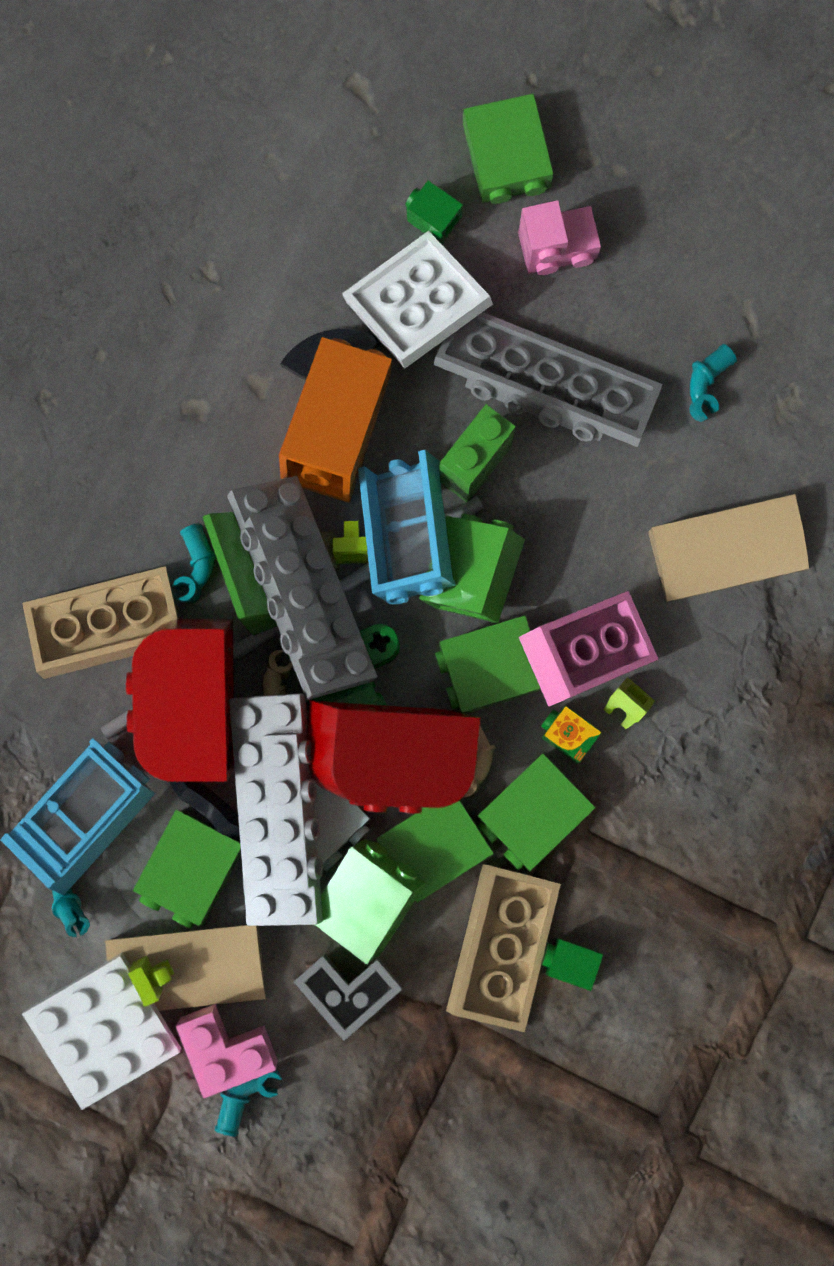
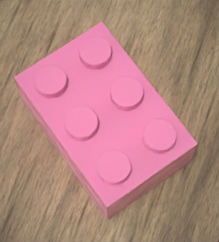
[519,591,658,706]

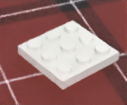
[342,231,493,369]
[22,952,181,1110]

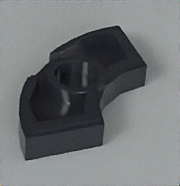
[280,329,380,381]
[168,781,240,842]

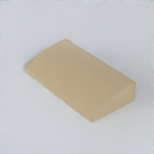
[648,494,809,602]
[22,566,181,679]
[446,864,561,1032]
[105,924,266,1011]

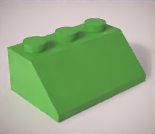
[202,512,277,636]

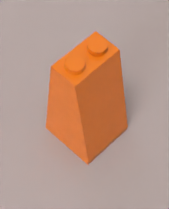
[279,337,392,503]

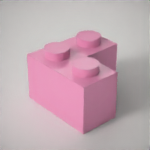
[518,200,601,275]
[176,1004,278,1099]

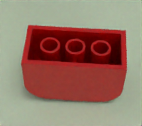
[126,619,234,782]
[308,700,480,814]

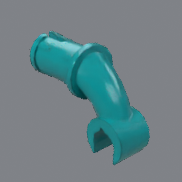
[689,344,737,422]
[172,523,217,604]
[51,888,90,937]
[215,1069,282,1137]

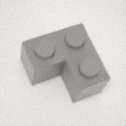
[294,954,403,1041]

